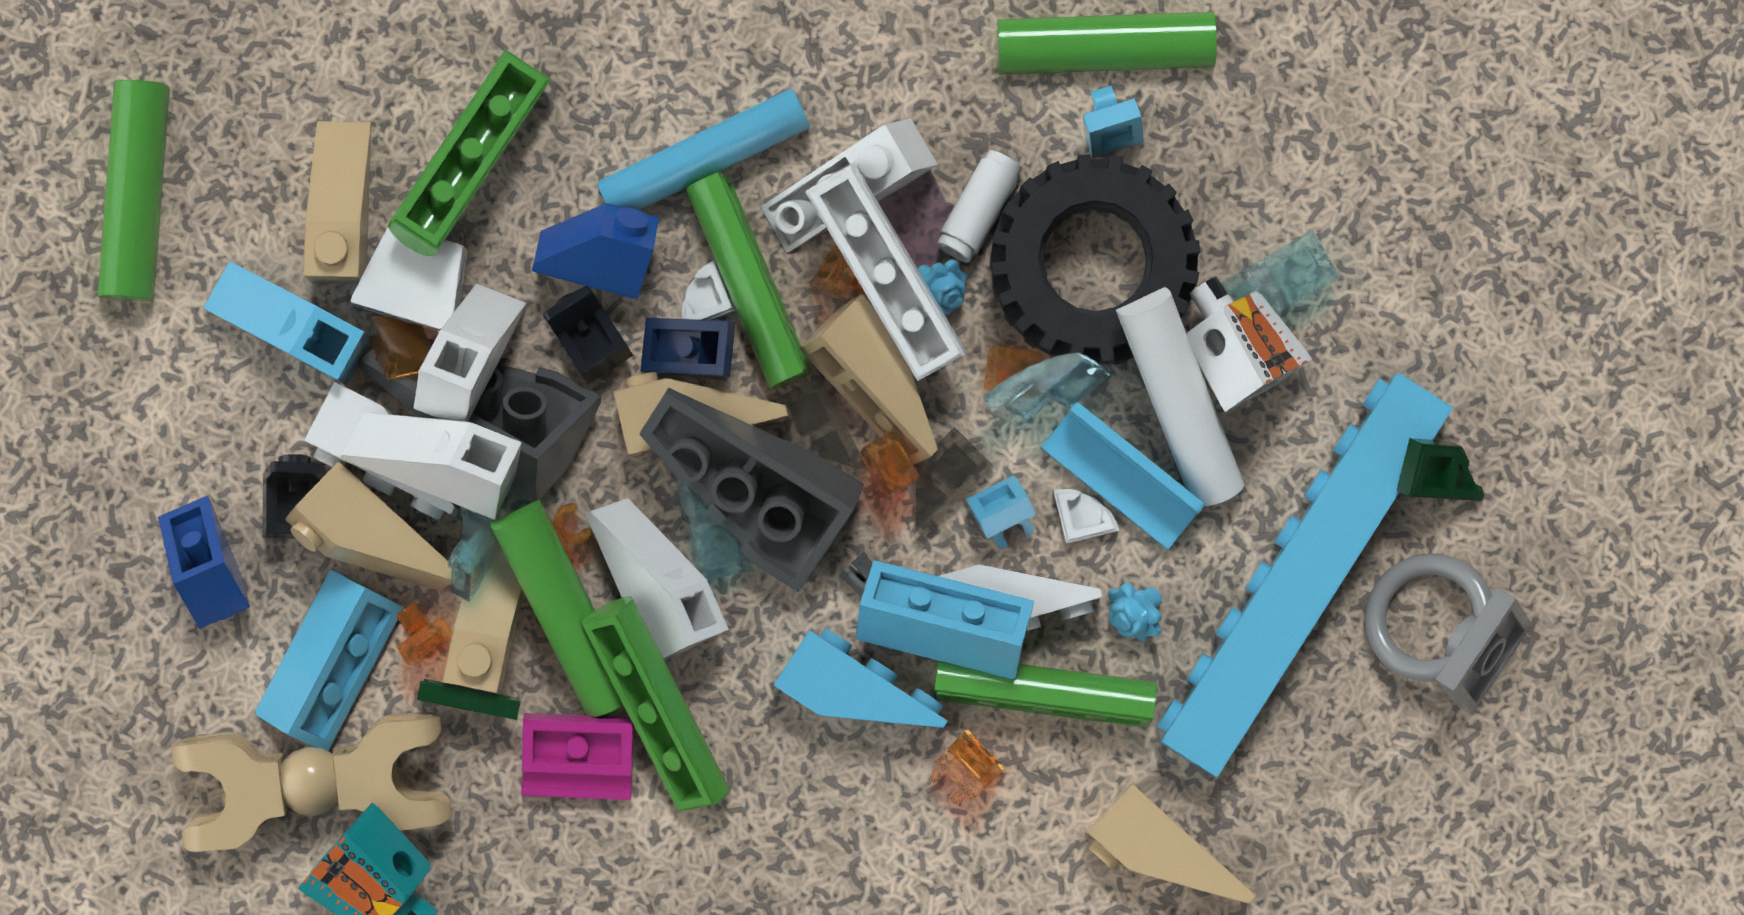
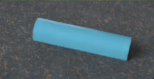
[597,89,810,210]

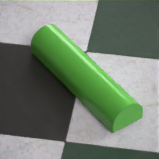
[997,12,1217,75]
[388,50,551,256]
[97,80,170,302]
[686,172,812,389]
[490,499,623,717]
[581,596,730,811]
[933,661,1157,728]

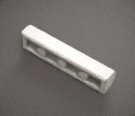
[805,162,966,381]
[1116,287,1244,506]

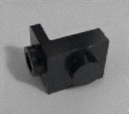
[543,286,634,384]
[262,454,326,539]

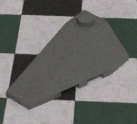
[359,330,601,503]

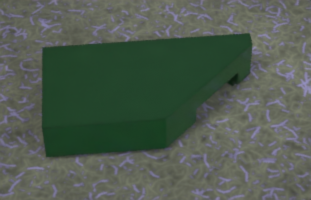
[1396,438,1485,501]
[417,679,521,720]

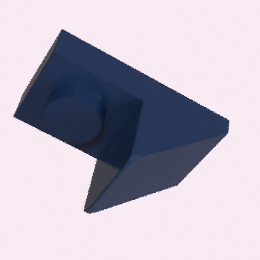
[640,318,736,380]

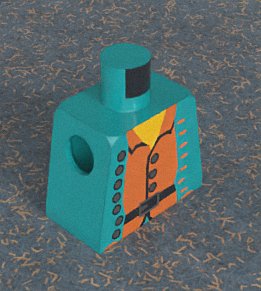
[298,802,439,915]

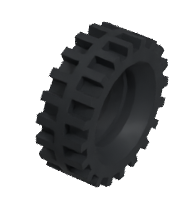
[990,154,1200,368]

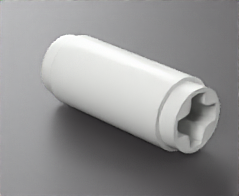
[936,150,1022,263]

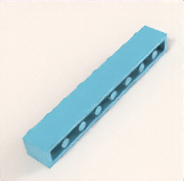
[1156,372,1453,778]

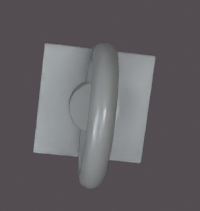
[1365,554,1532,714]

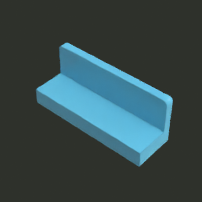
[1040,402,1205,550]
[856,560,1034,679]
[255,570,404,751]

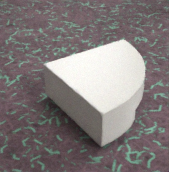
[682,260,736,320]
[1053,489,1119,544]

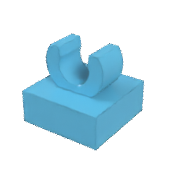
[1083,86,1144,158]
[966,475,1036,549]

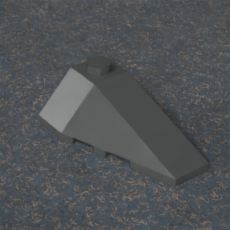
[639,388,864,592]

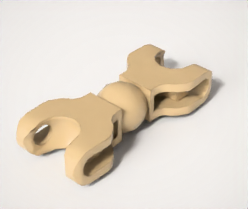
[171,712,452,852]

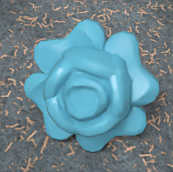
[917,259,968,316]
[1108,582,1162,642]

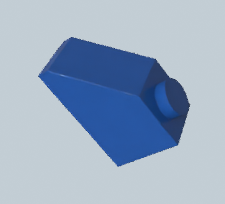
[532,203,659,300]
[158,496,250,629]

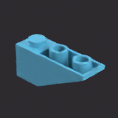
[203,261,373,386]
[774,628,948,728]

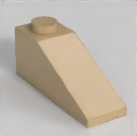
[303,121,372,284]
[799,294,938,467]
[613,372,792,458]
[285,461,461,591]
[443,523,524,694]
[1086,783,1256,904]

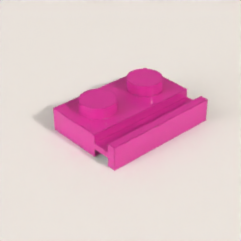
[521,713,634,800]

